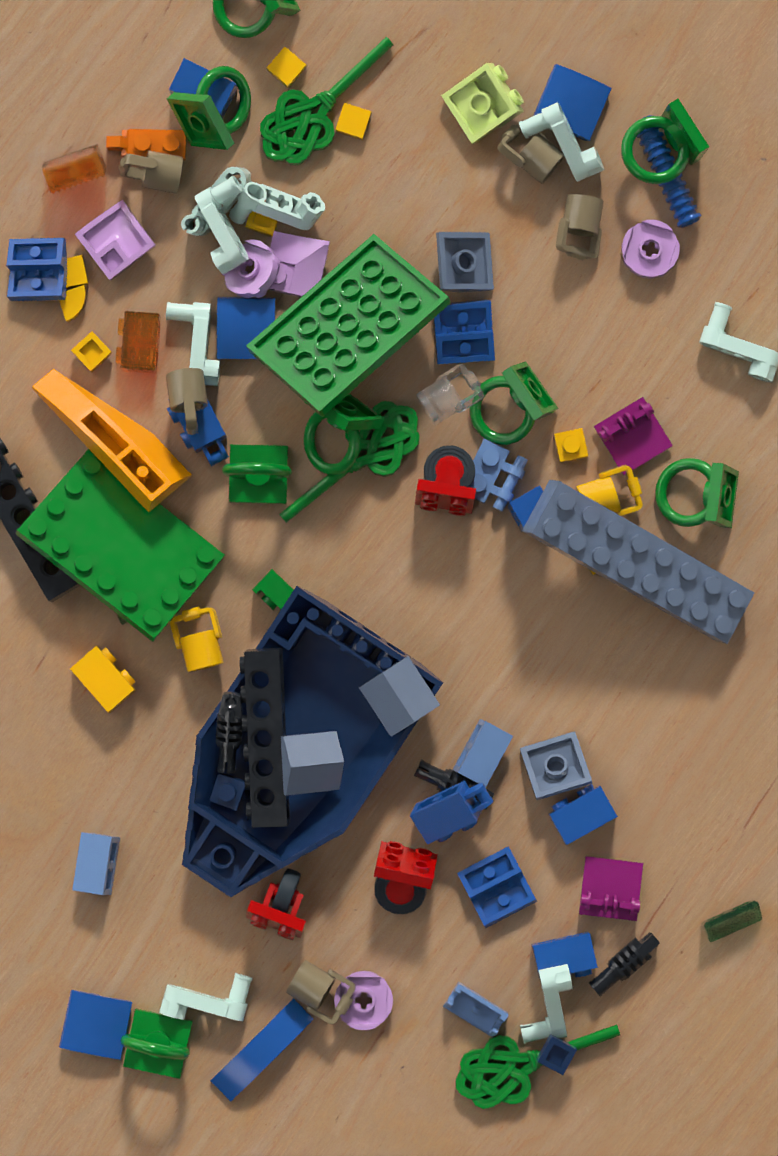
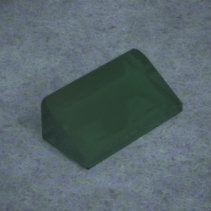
[701,899,762,942]

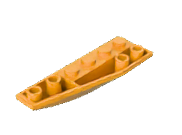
[32,369,192,512]

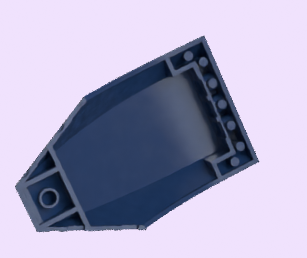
[182,586,444,897]

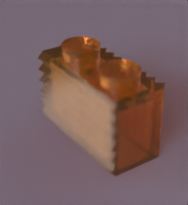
[42,144,107,194]
[116,311,161,374]

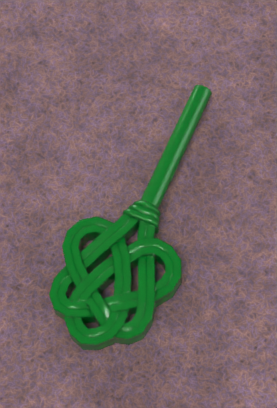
[260,37,393,165]
[279,401,420,523]
[456,1024,620,1109]

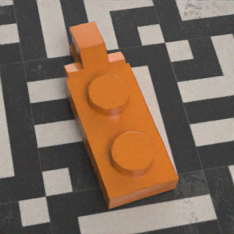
[106,129,187,161]

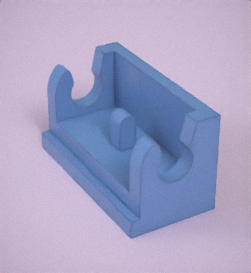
[453,719,513,787]
[72,832,120,895]
[443,981,509,1038]

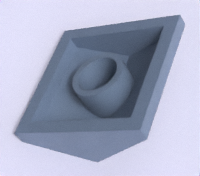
[436,232,494,293]
[359,656,440,737]
[281,731,344,795]
[520,731,592,800]

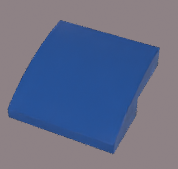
[533,64,612,141]
[6,238,67,301]
[217,297,275,359]
[434,300,495,364]
[457,846,537,928]
[59,990,132,1060]

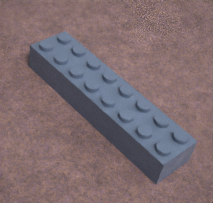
[522,480,754,644]

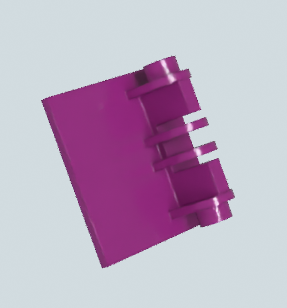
[593,397,673,476]
[579,856,643,921]

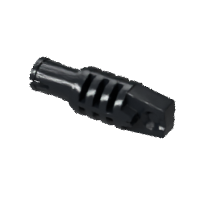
[215,692,243,774]
[414,760,494,810]
[588,932,660,997]

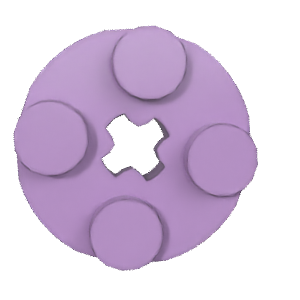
[621,220,680,279]
[222,239,280,298]
[334,971,393,1030]

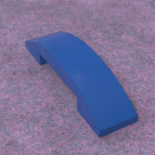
[210,998,314,1102]

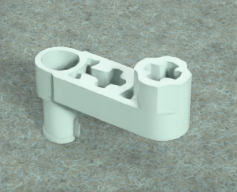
[519,102,604,182]
[181,167,252,236]
[195,176,249,275]
[229,182,325,230]
[166,302,220,386]
[699,302,778,383]
[520,964,573,1044]
[159,973,253,1021]

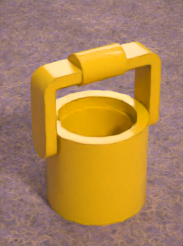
[576,465,643,516]
[170,606,224,673]

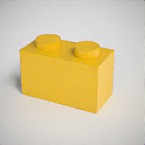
[70,646,137,713]

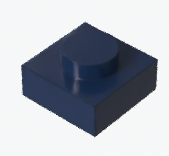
[209,773,245,811]
[536,1034,577,1075]

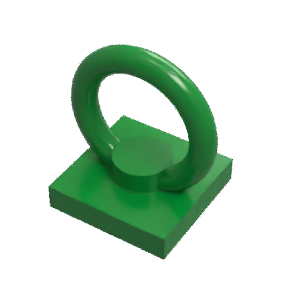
[212,0,301,38]
[166,66,251,150]
[621,98,709,184]
[470,361,559,445]
[303,393,385,475]
[222,444,292,504]
[655,458,739,528]
[121,1008,193,1079]

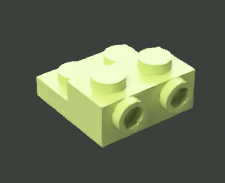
[441,63,524,144]

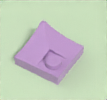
[75,200,156,280]
[268,231,330,297]

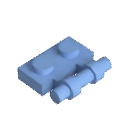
[471,439,528,512]

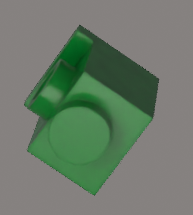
[252,569,294,611]

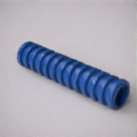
[637,115,701,228]

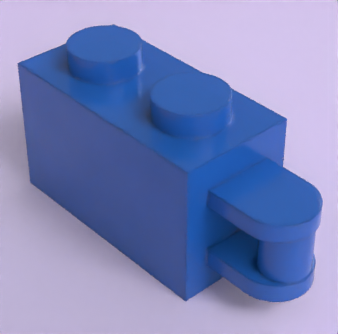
[167,399,229,467]
[410,781,493,845]

